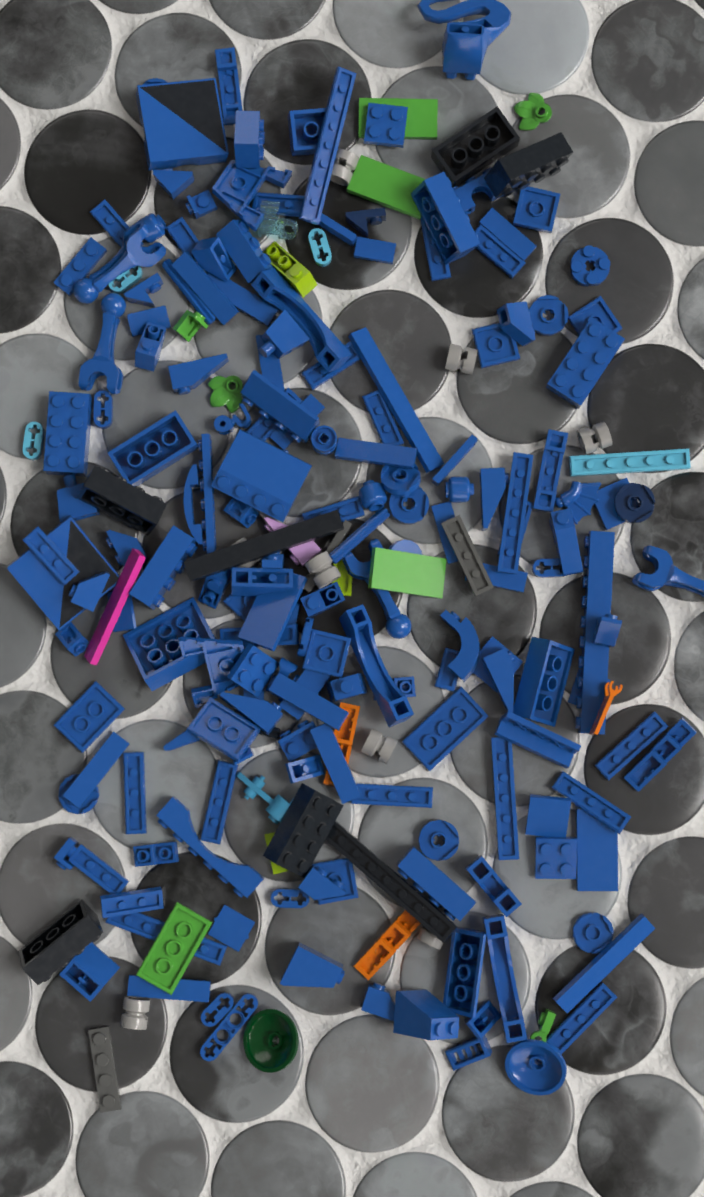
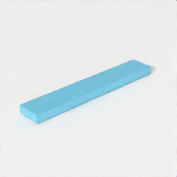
[569,449,691,477]

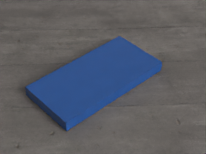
[238,573,308,651]
[402,687,488,771]
[576,809,618,891]

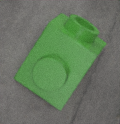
[172,310,208,342]

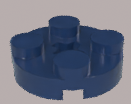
[614,483,655,524]

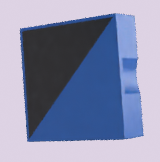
[136,78,229,170]
[7,515,120,631]

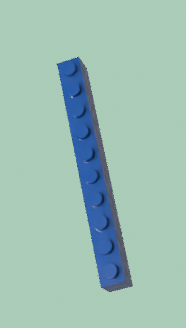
[575,531,615,735]

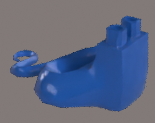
[417,0,512,80]

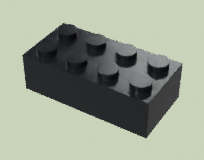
[431,106,520,188]
[484,132,573,198]
[77,466,167,536]
[263,783,344,878]
[18,899,103,985]

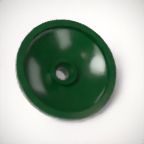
[243,1009,299,1073]

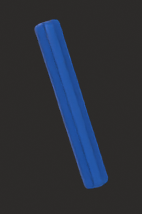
[162,259,216,325]
[329,508,390,564]

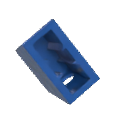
[259,310,310,358]
[57,474,100,522]
[326,673,368,703]

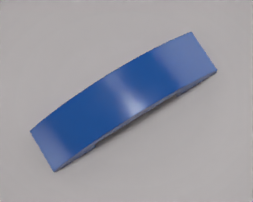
[215,47,243,126]
[533,429,568,512]
[183,464,204,547]

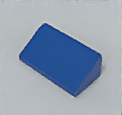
[127,306,171,337]
[107,591,136,632]

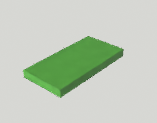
[359,98,438,140]
[347,155,426,220]
[368,547,446,599]
[136,902,213,995]

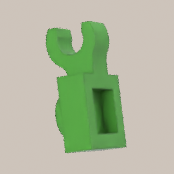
[530,1008,556,1042]

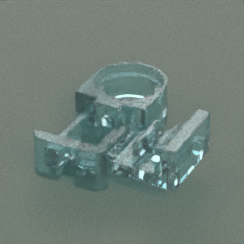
[258,201,298,240]

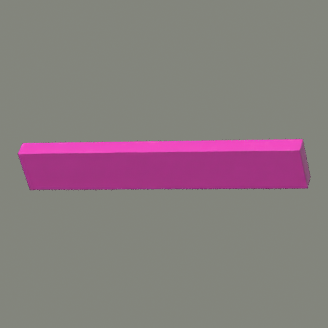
[84,548,146,665]

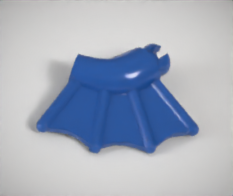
[555,481,601,524]

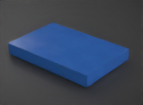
[54,681,125,753]
[187,697,261,762]

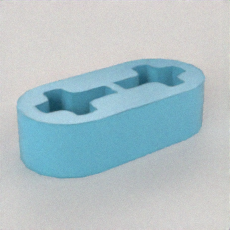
[308,228,332,267]
[108,265,143,294]
[23,422,45,460]

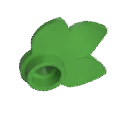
[514,93,552,131]
[208,375,243,413]

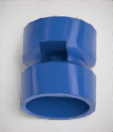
[311,425,337,456]

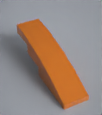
[323,702,360,787]
[354,910,421,980]

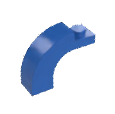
[440,609,480,682]

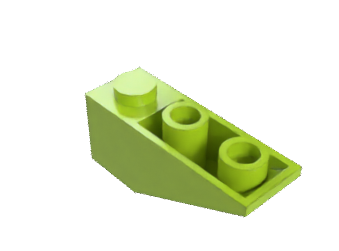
[263,241,318,298]

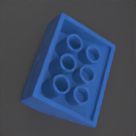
[211,429,312,522]
[123,597,216,691]

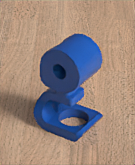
[214,403,252,435]
[266,657,299,698]

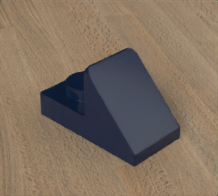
[345,208,386,238]

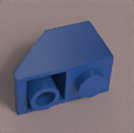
[497,301,536,346]
[135,322,167,372]
[105,530,148,566]
[198,567,235,609]
[300,582,345,618]
[592,614,622,648]
[298,866,346,900]

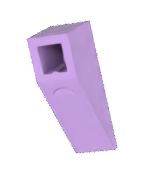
[264,517,321,567]

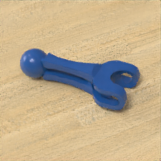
[74,221,166,304]
[79,293,126,394]
[342,538,412,639]
[632,545,704,597]

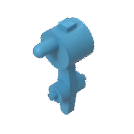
[236,771,294,825]

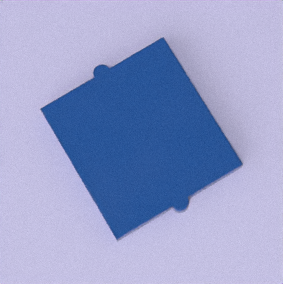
[208,905,255,952]

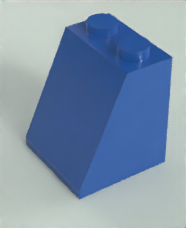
[280,942,345,988]
[393,989,459,1040]

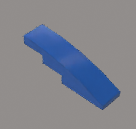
[624,717,697,792]

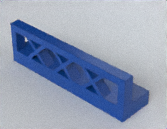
[494,711,581,769]

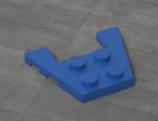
[212,160,292,232]
[178,637,244,708]

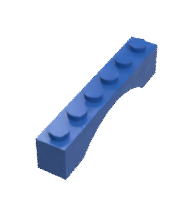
[251,268,352,372]
[339,605,414,728]
[156,797,264,898]
[482,914,527,1043]

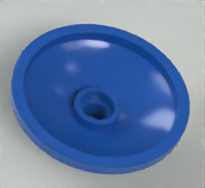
[505,1039,567,1095]

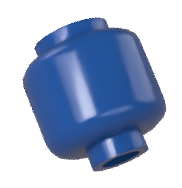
[139,213,166,243]
[445,476,474,503]
[358,480,387,511]

